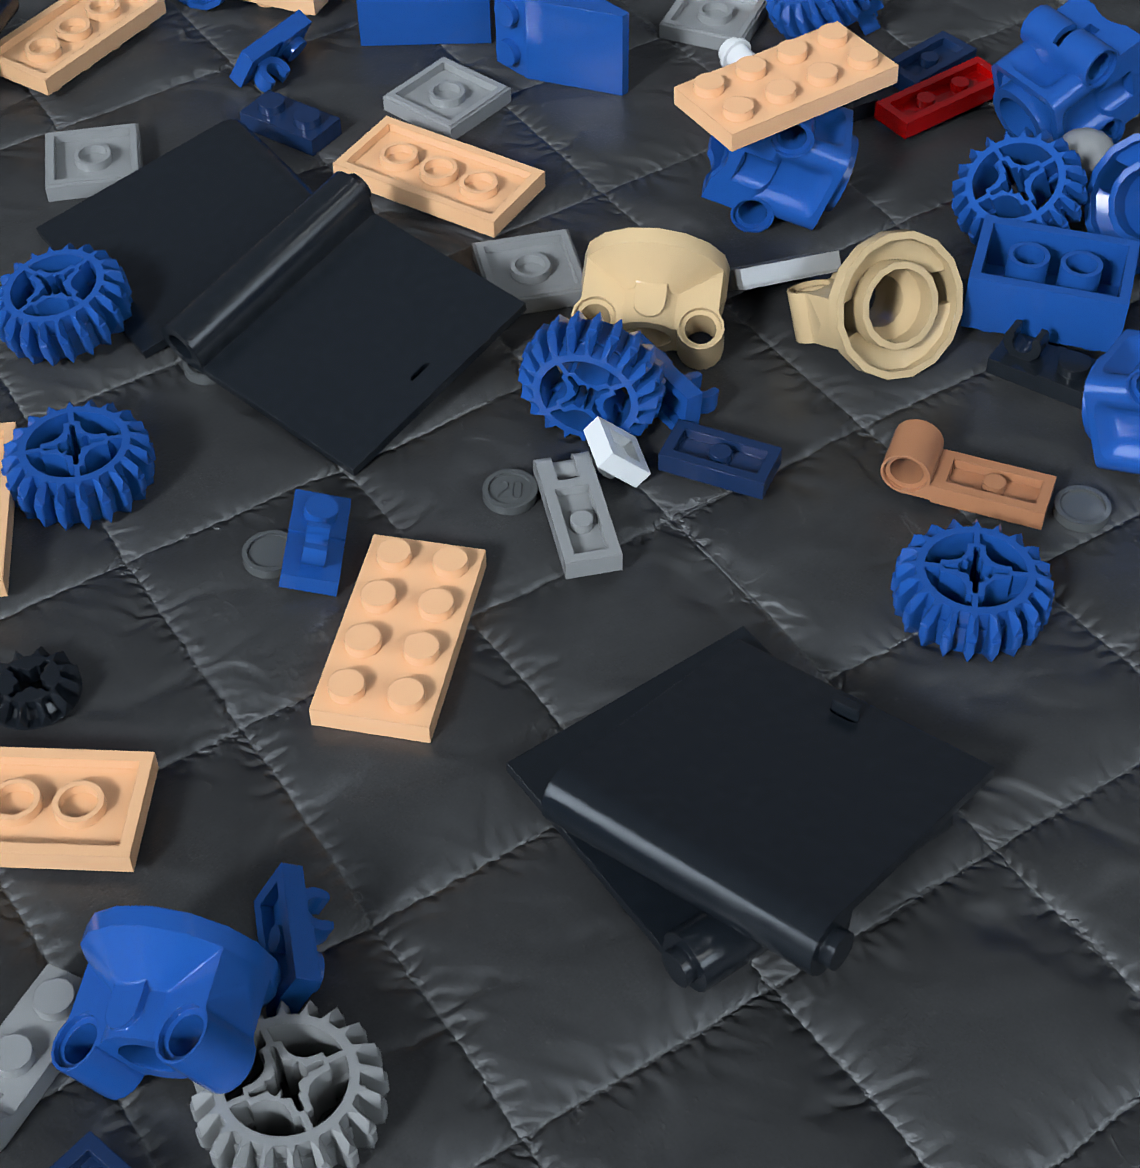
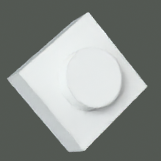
[583,416,651,488]

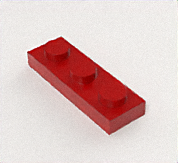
[874,56,995,139]

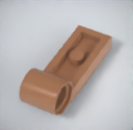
[880,419,1057,530]

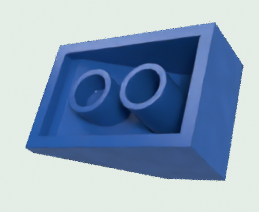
[494,0,629,96]

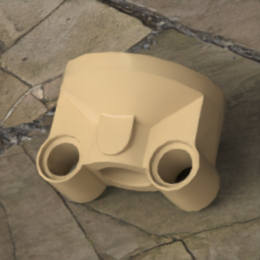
[571,227,730,370]
[787,229,963,380]

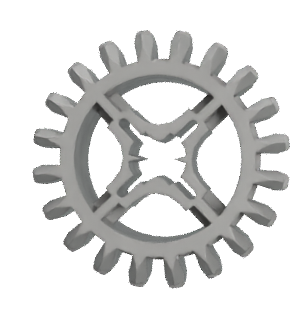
[190,1000,390,1168]

